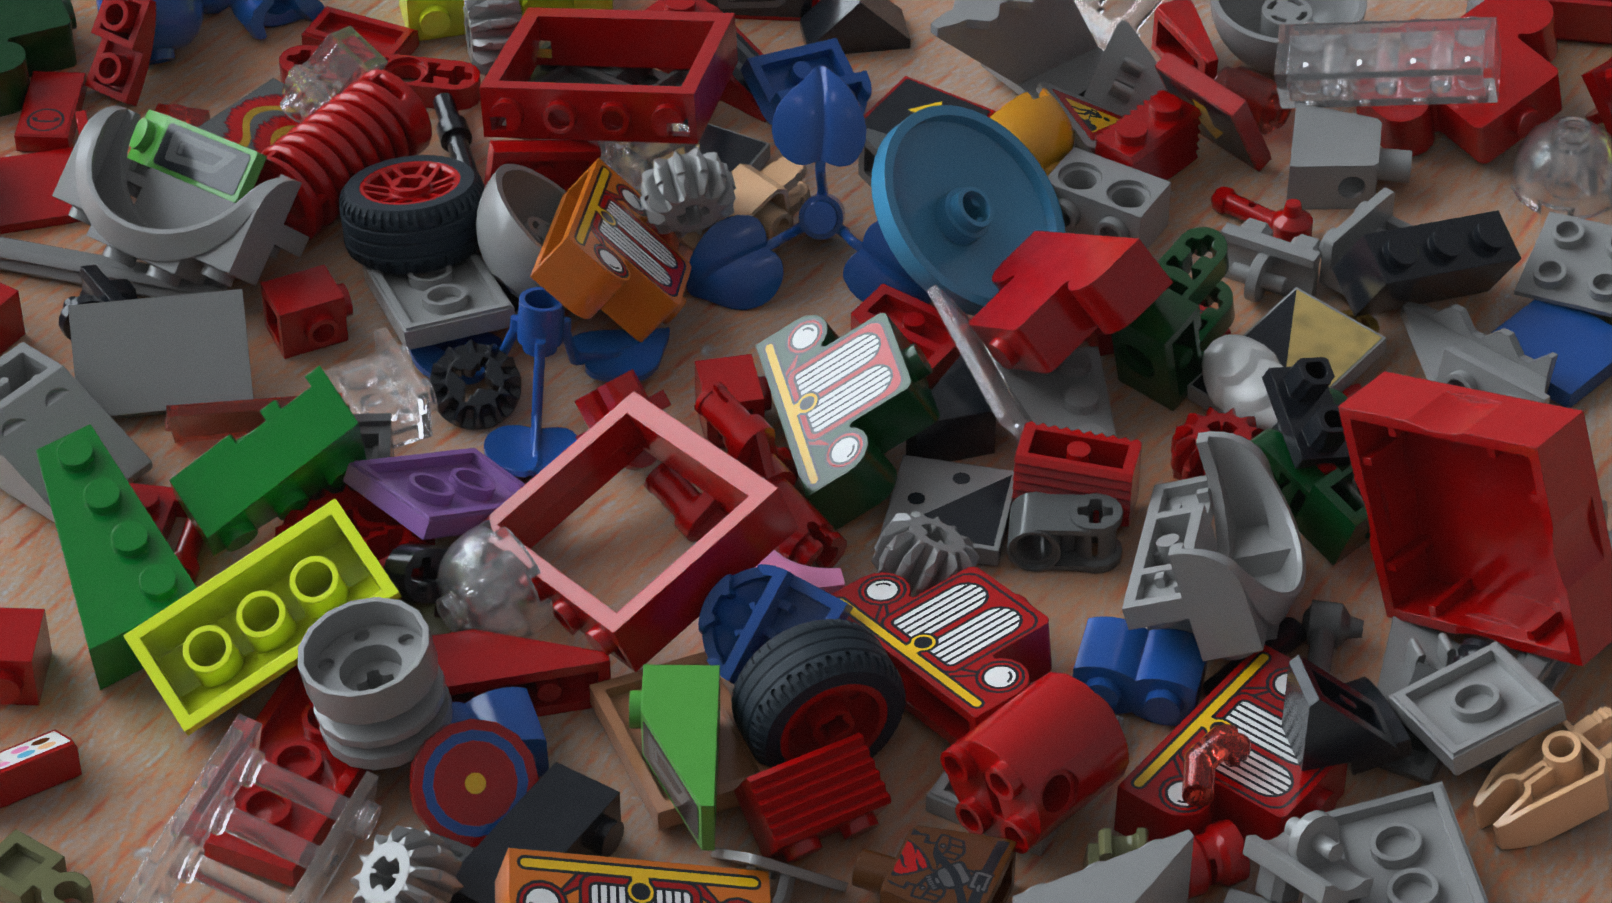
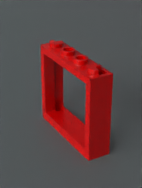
[479,7,738,144]
[474,391,798,672]

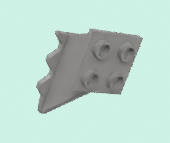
[931,0,1104,99]
[1400,302,1558,404]

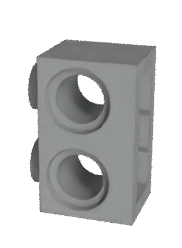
[1047,147,1171,249]

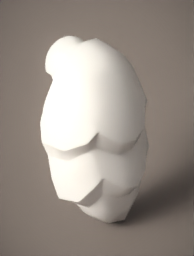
[1202,334,1284,430]

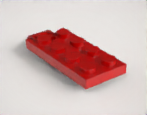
[177,664,372,888]

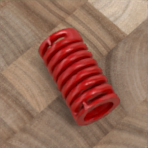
[254,69,432,241]

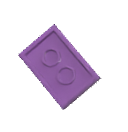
[343,448,525,540]

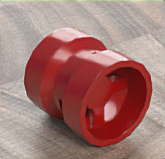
[1188,819,1250,900]

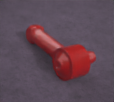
[1211,187,1313,242]

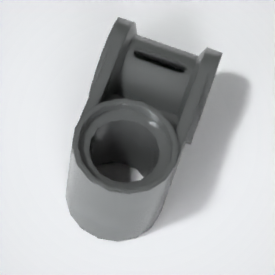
[1007,492,1123,574]

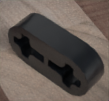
[384,543,488,605]

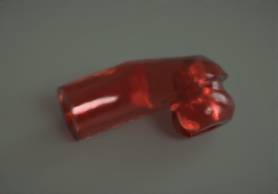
[1182,724,1251,807]

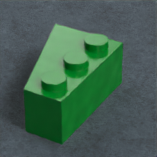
[169,365,367,556]

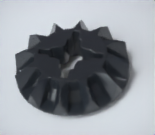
[429,339,522,430]

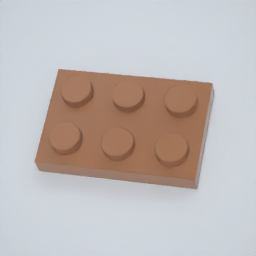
[589,651,771,831]

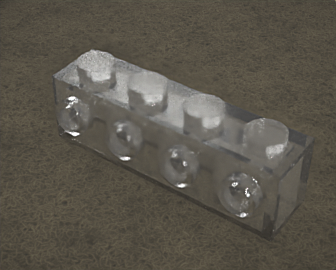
[1274,16,1502,109]

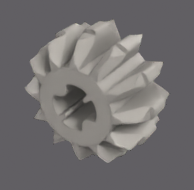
[463,0,522,74]
[640,147,736,239]
[871,511,980,597]
[350,825,464,903]

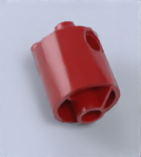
[940,672,1129,854]

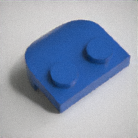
[740,38,872,125]
[698,564,853,684]

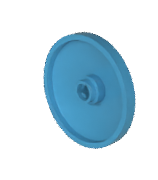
[871,105,1065,316]

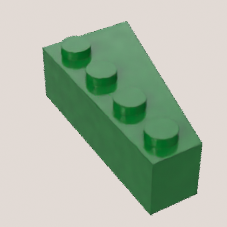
[36,424,197,690]

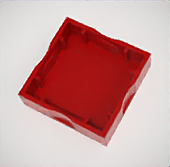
[1338,371,1612,667]

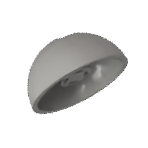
[1210,0,1367,76]
[476,164,567,309]

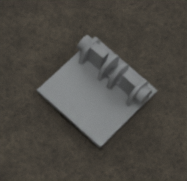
[1514,211,1612,317]

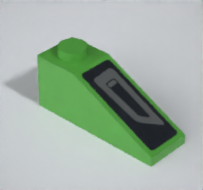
[127,109,267,203]
[629,664,720,851]

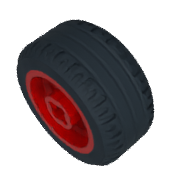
[339,155,485,274]
[731,619,906,768]

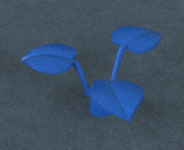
[686,66,936,310]
[408,287,670,477]

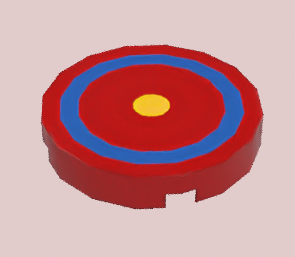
[409,719,539,848]

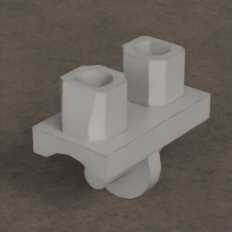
[1221,218,1321,302]
[1242,810,1374,903]

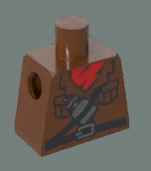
[852,825,1017,903]

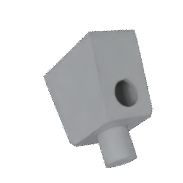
[1286,103,1412,209]

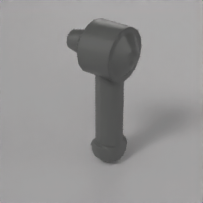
[1302,599,1364,674]

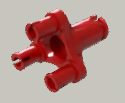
[644,382,847,568]

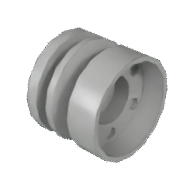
[298,597,452,770]

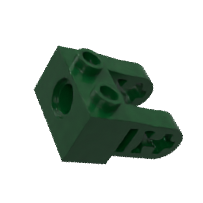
[1111,227,1235,411]
[1250,388,1370,566]

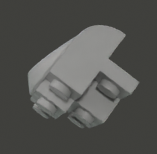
[52,106,310,288]
[1122,431,1306,661]

